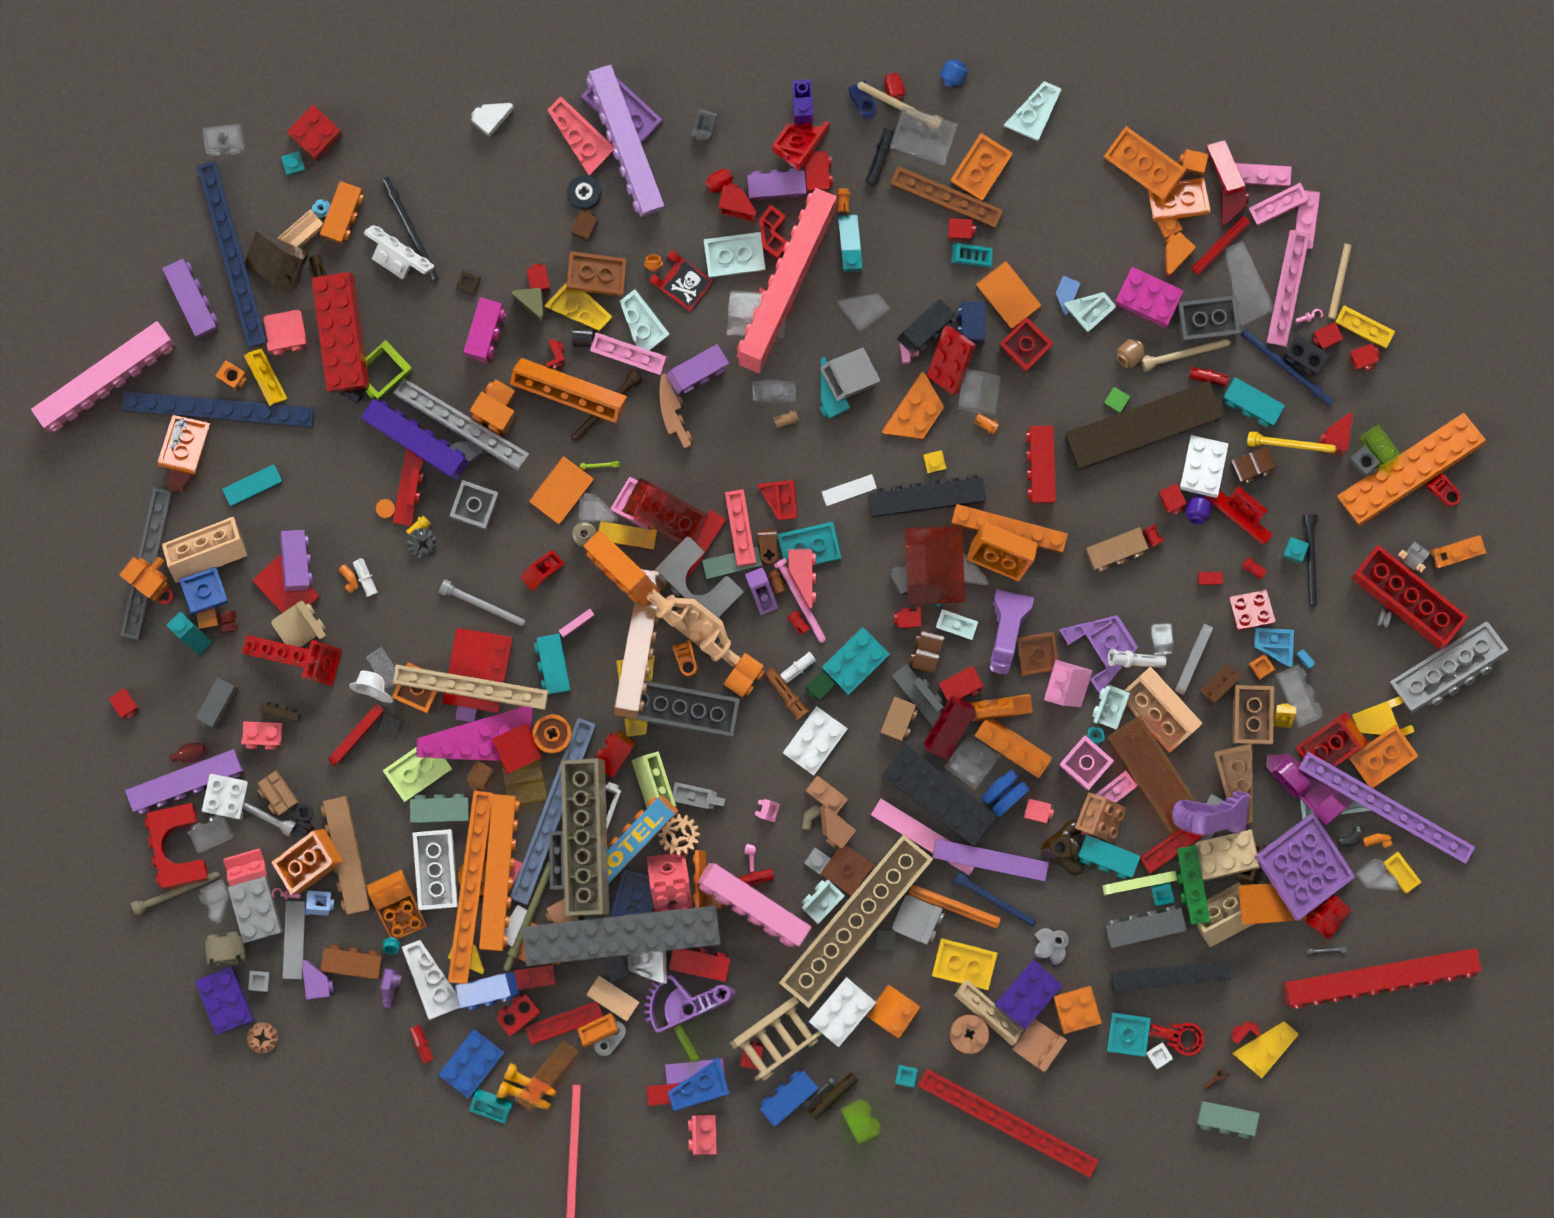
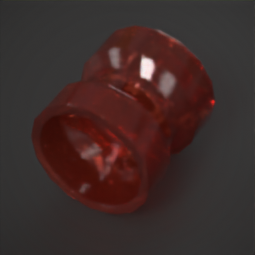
[217,611,238,633]

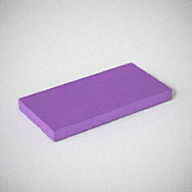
[581,77,663,144]

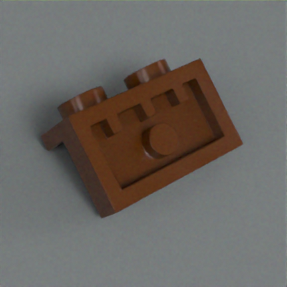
[1200,664,1242,704]

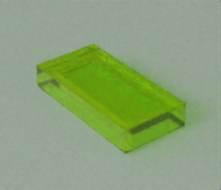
[675,1024,699,1062]

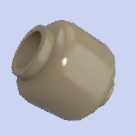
[572,522,597,548]

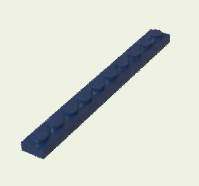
[197,161,267,348]
[122,391,314,428]

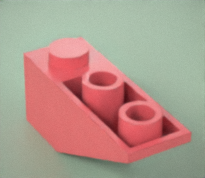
[788,549,816,608]

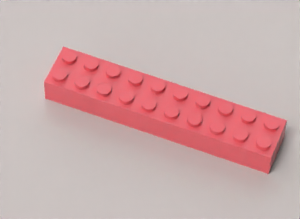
[737,188,837,374]

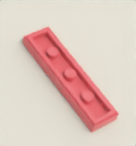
[725,489,756,567]

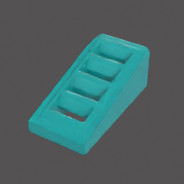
[951,243,993,268]

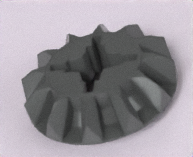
[407,528,437,558]

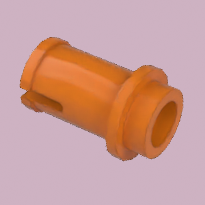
[836,189,851,212]
[974,413,1000,434]

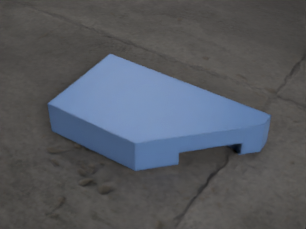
[1055,275,1080,316]

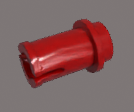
[1241,557,1267,580]
[787,610,810,635]

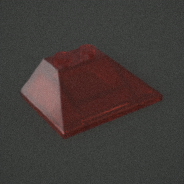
[905,526,966,605]

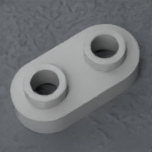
[594,1021,626,1056]

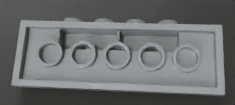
[1390,621,1509,713]

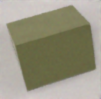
[511,288,545,323]

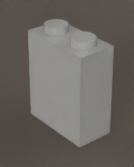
[820,348,880,402]

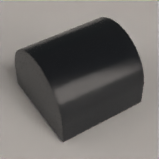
[573,327,593,348]

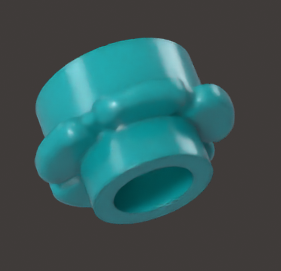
[1086,727,1105,745]
[382,937,401,955]

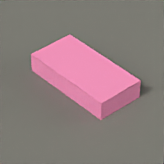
[559,609,595,638]

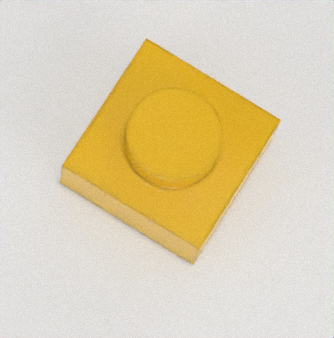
[923,450,946,474]

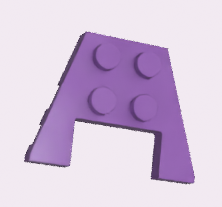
[1059,615,1138,694]

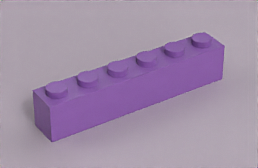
[125,749,244,815]

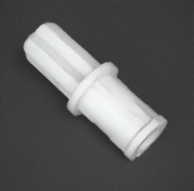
[353,558,378,597]
[780,652,816,683]

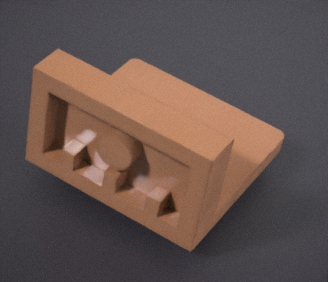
[1075,792,1126,843]
[1012,1019,1067,1072]

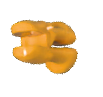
[496,1063,556,1109]

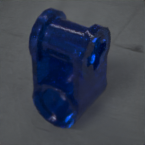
[848,80,876,119]

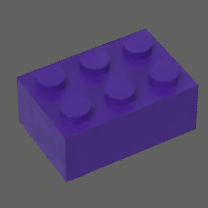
[995,960,1063,1030]
[195,966,255,1035]

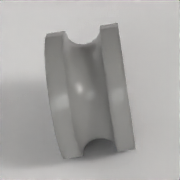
[1377,609,1392,628]

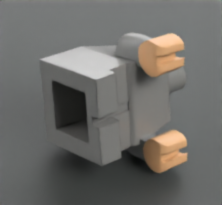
[1398,541,1430,573]

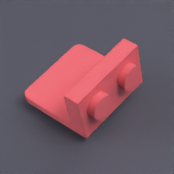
[264,310,308,355]

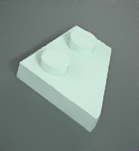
[1063,292,1116,332]

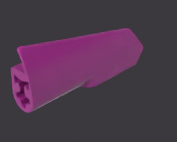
[1265,754,1352,826]

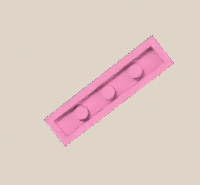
[590,333,668,375]

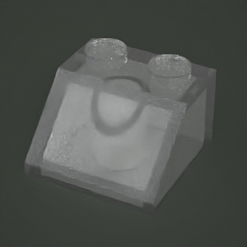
[957,369,1001,415]
[944,733,1000,790]

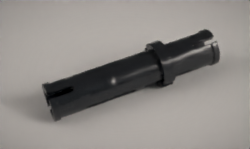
[865,128,895,186]

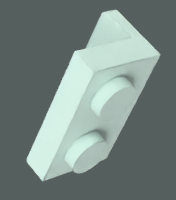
[1092,685,1131,730]
[801,880,844,924]

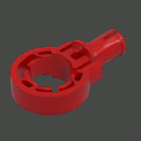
[1149,1022,1205,1056]

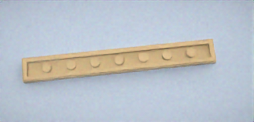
[393,665,549,710]

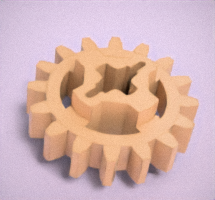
[658,814,700,857]

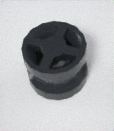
[291,820,315,839]

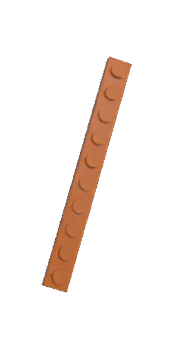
[448,791,493,985]

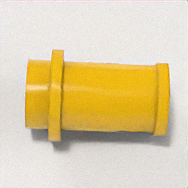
[406,516,431,534]

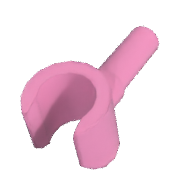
[744,844,756,872]

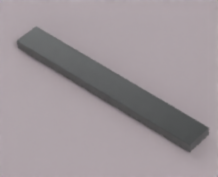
[120,487,173,641]

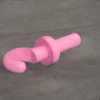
[1295,309,1323,323]
[272,888,301,900]

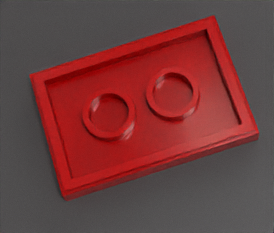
[252,554,320,613]

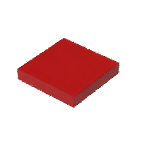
[491,723,542,774]

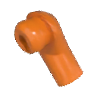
[339,564,358,593]
[1363,833,1393,848]

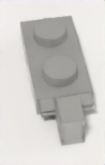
[672,782,726,809]

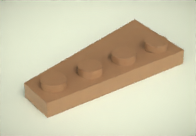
[1214,743,1254,824]

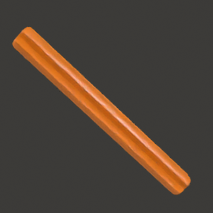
[909,885,1000,928]

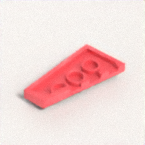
[548,96,614,176]

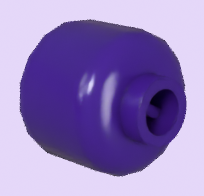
[1185,495,1212,525]

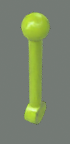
[580,461,620,470]

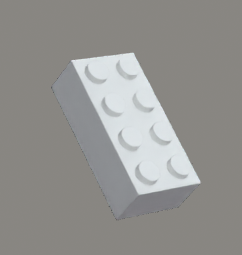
[413,830,458,910]

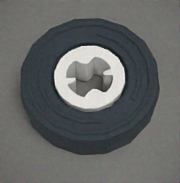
[567,175,601,209]

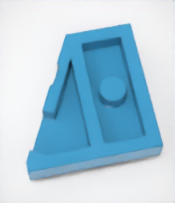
[1254,628,1294,667]

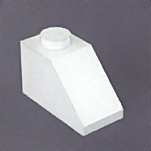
[471,103,514,137]

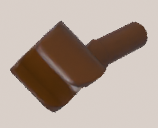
[1204,1066,1229,1089]

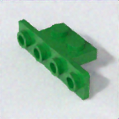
[1177,846,1210,925]

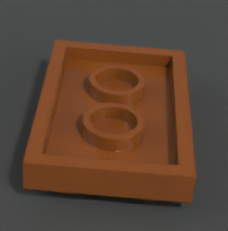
[566,251,626,297]

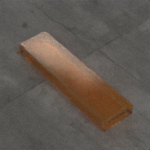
[515,1040,578,1112]

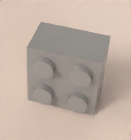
[450,480,500,531]

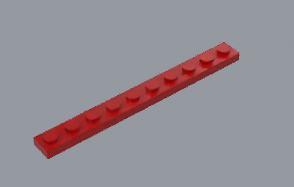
[918,1069,1099,1177]

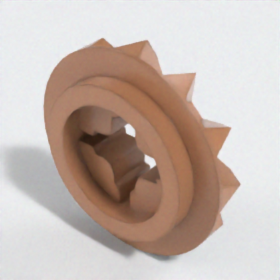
[247,1023,278,1054]

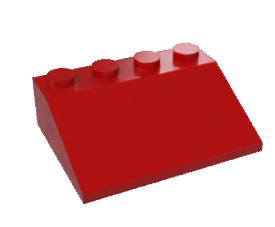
[442,628,513,714]

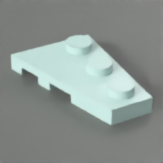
[1004,81,1061,141]
[620,289,670,351]

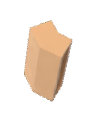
[278,210,323,248]
[587,976,639,1021]

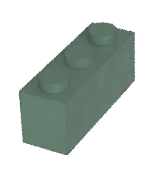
[410,794,470,823]
[1196,1101,1260,1139]

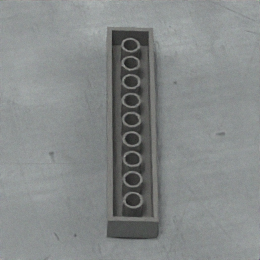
[522,906,720,966]

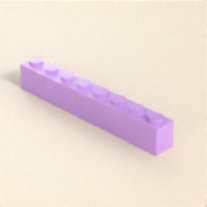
[586,64,664,217]

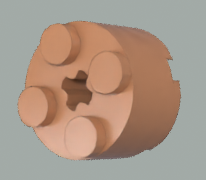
[949,1015,989,1054]

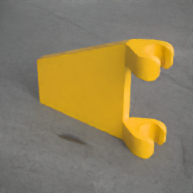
[1352,697,1414,736]

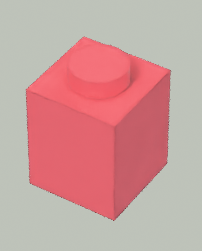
[1023,799,1054,824]

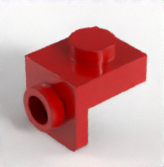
[546,339,566,370]
[1230,1021,1261,1044]

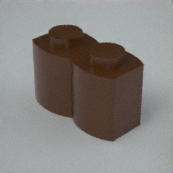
[1231,446,1276,484]
[909,630,944,675]

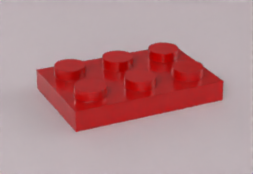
[927,326,976,395]

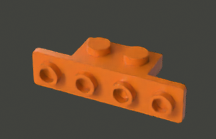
[970,694,1033,721]
[693,850,724,909]

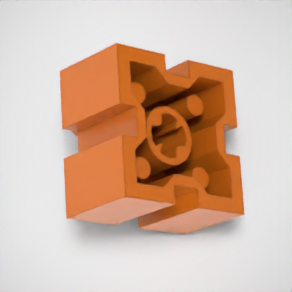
[120,557,170,602]

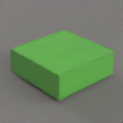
[1104,387,1130,413]

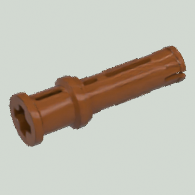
[764,667,810,721]

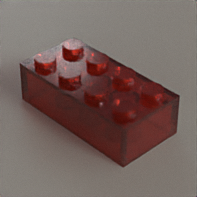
[622,478,708,544]

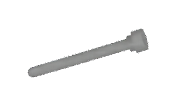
[438,579,526,626]
[242,802,297,837]

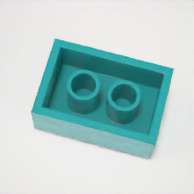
[821,627,890,696]

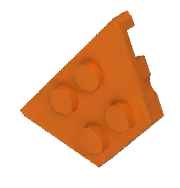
[881,372,944,439]

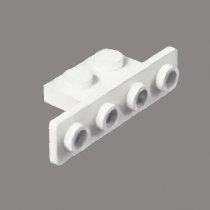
[364,225,434,279]

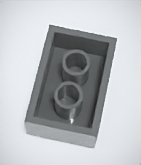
[1177,295,1241,343]

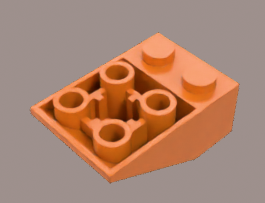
[366,870,427,940]

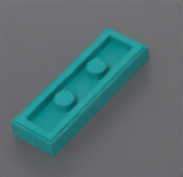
[222,464,283,507]

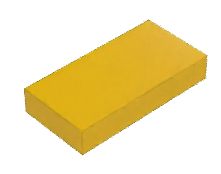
[1382,852,1422,894]

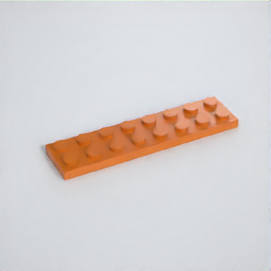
[1337,413,1486,527]

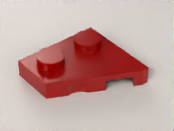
[757,480,798,521]

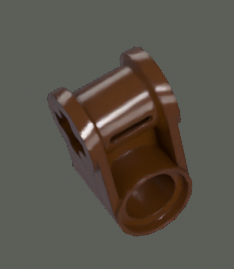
[757,528,778,567]

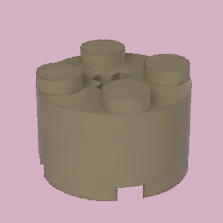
[204,932,246,966]

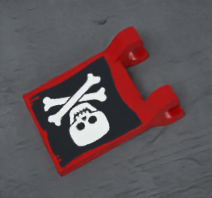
[649,250,713,311]

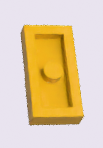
[1273,704,1296,728]

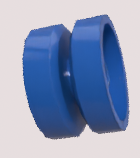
[981,769,1030,817]

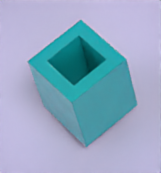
[1282,537,1309,564]

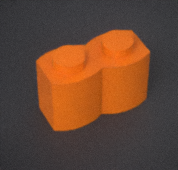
[723,653,765,698]

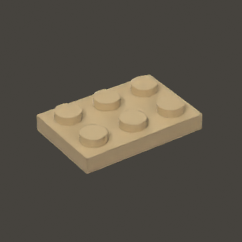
[1195,830,1260,881]

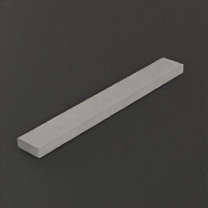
[393,378,530,471]

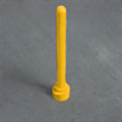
[1247,431,1336,453]

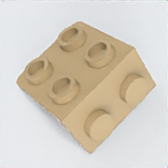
[271,600,326,647]

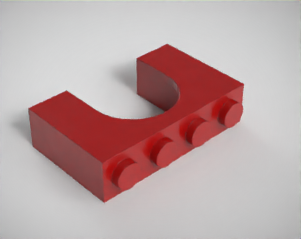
[145,803,209,890]

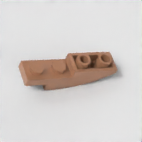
[659,373,693,450]

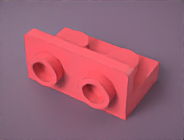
[241,721,283,750]
[223,849,267,886]
[688,1115,717,1155]

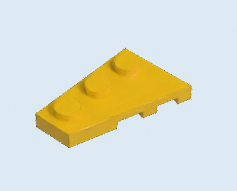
[545,283,612,332]
[1232,1021,1299,1078]

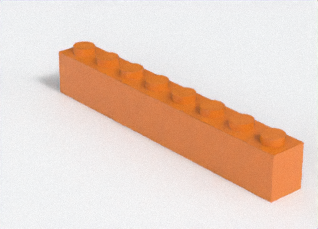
[479,794,519,951]

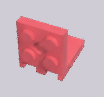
[646,852,693,912]

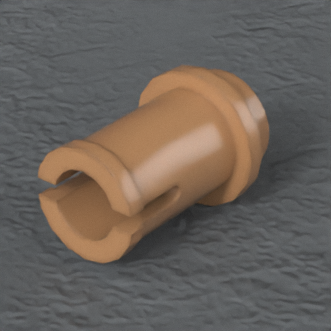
[774,410,799,429]

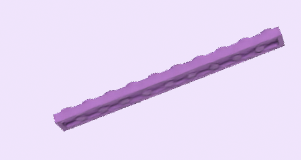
[1298,752,1475,864]

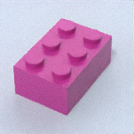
[1114,267,1183,328]
[464,297,506,364]

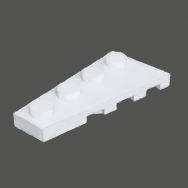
[401,940,460,1019]

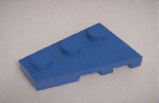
[668,1057,730,1112]

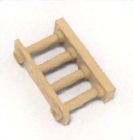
[730,996,821,1081]

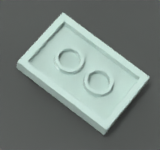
[704,232,765,278]

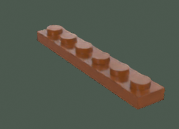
[890,166,1003,228]

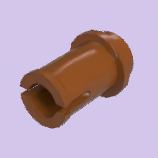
[767,569,786,595]

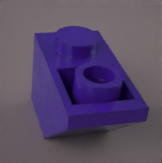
[792,79,813,124]

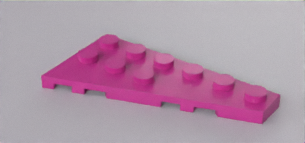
[416,707,532,761]

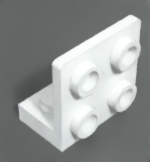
[202,774,248,820]

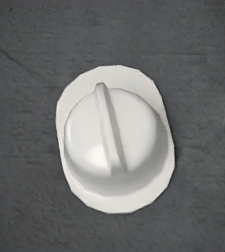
[349,670,393,703]

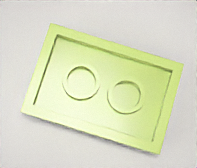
[383,748,452,802]

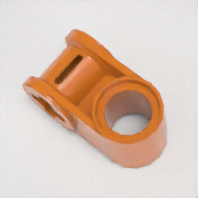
[672,639,697,678]

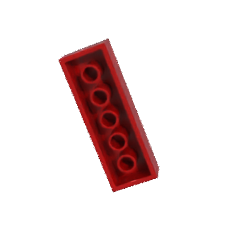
[312,272,370,394]
[1350,545,1468,650]

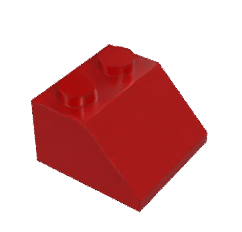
[718,183,756,222]
[1318,413,1353,456]

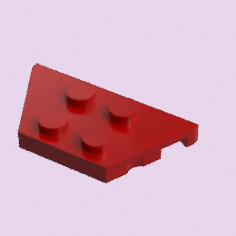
[772,122,830,170]

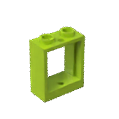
[365,340,413,401]

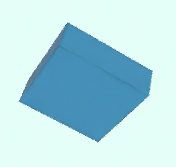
[1296,649,1315,669]

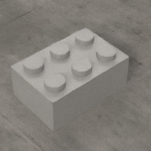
[228,876,283,943]

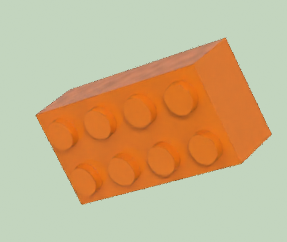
[583,530,660,606]

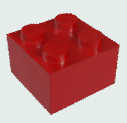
[287,105,343,162]
[998,317,1054,374]

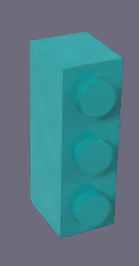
[1222,377,1285,428]
[534,634,571,696]
[1077,835,1140,880]

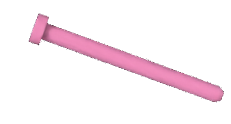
[774,558,826,643]

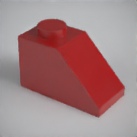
[519,550,565,591]

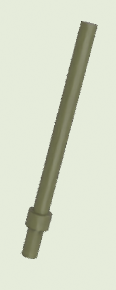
[503,862,550,972]

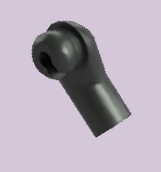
[1338,825,1365,847]

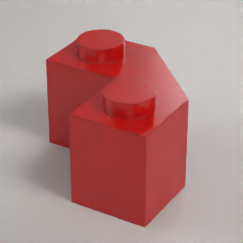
[759,205,787,260]

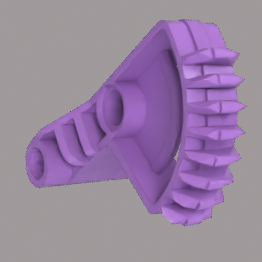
[990,589,1034,674]
[1172,791,1250,835]
[644,971,736,1033]

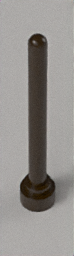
[572,370,642,441]

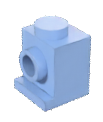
[305,891,334,916]

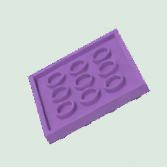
[1255,813,1355,921]

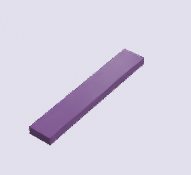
[932,839,1049,881]

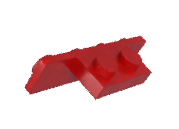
[393,449,424,526]
[1205,486,1273,545]

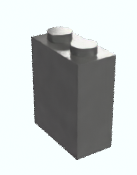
[195,677,239,730]

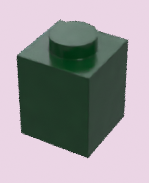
[806,670,836,701]

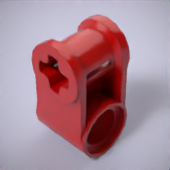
[1425,473,1461,508]

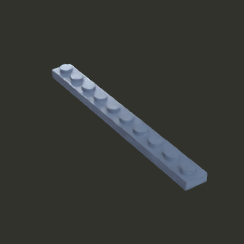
[510,718,596,905]

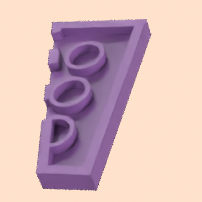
[381,969,402,1009]

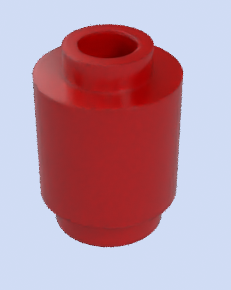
[883,73,906,101]
[705,168,734,194]

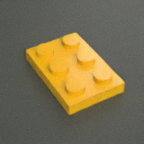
[932,938,997,990]

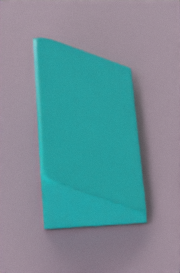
[469,1089,513,1124]

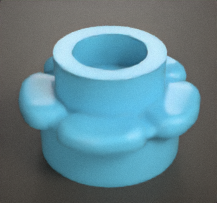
[312,199,330,218]

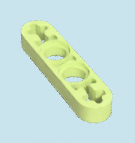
[1102,871,1178,895]

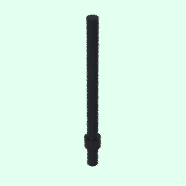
[382,177,439,281]

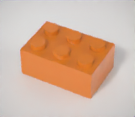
[967,522,1038,581]
[271,829,344,895]

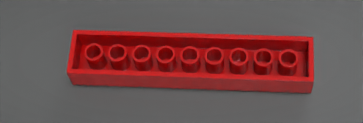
[1282,948,1481,1009]

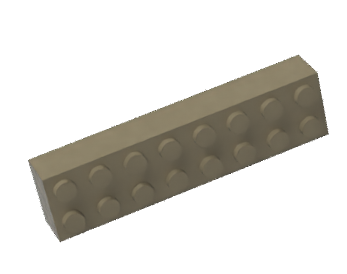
[561,758,609,917]

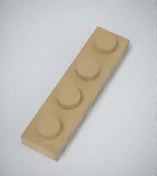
[954,980,1024,1045]

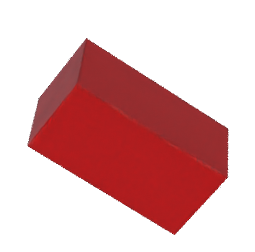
[1197,572,1223,585]

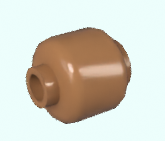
[1116,339,1145,368]

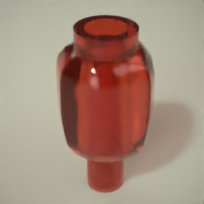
[170,742,206,763]

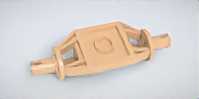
[646,589,740,667]

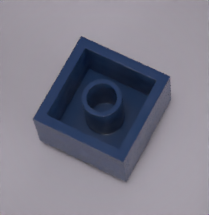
[957,301,985,345]

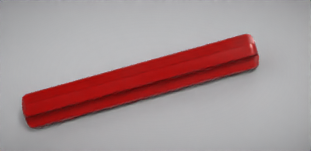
[1192,216,1250,275]

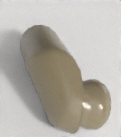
[802,805,821,830]

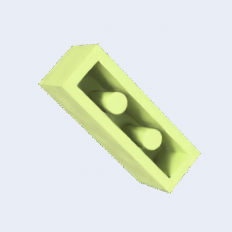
[631,751,676,808]

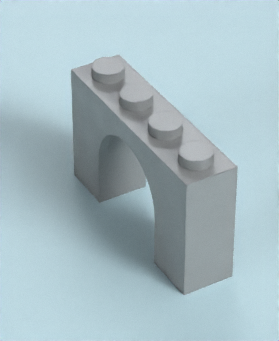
[655,537,743,618]

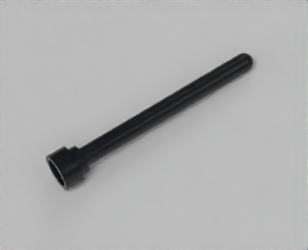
[1302,515,1318,607]

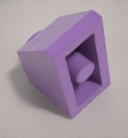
[745,567,778,615]
[302,960,334,999]

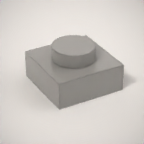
[804,848,831,874]
[248,971,270,992]

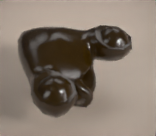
[1041,819,1084,876]

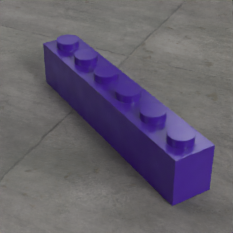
[361,399,469,481]

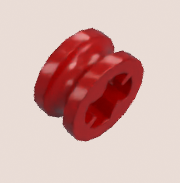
[157,588,174,605]

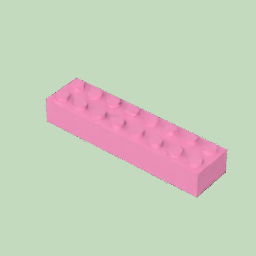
[31,321,175,432]

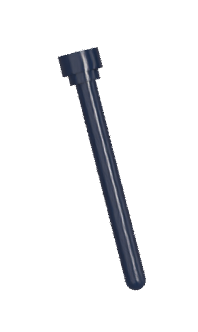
[952,871,1036,926]

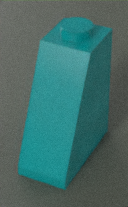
[167,612,213,656]

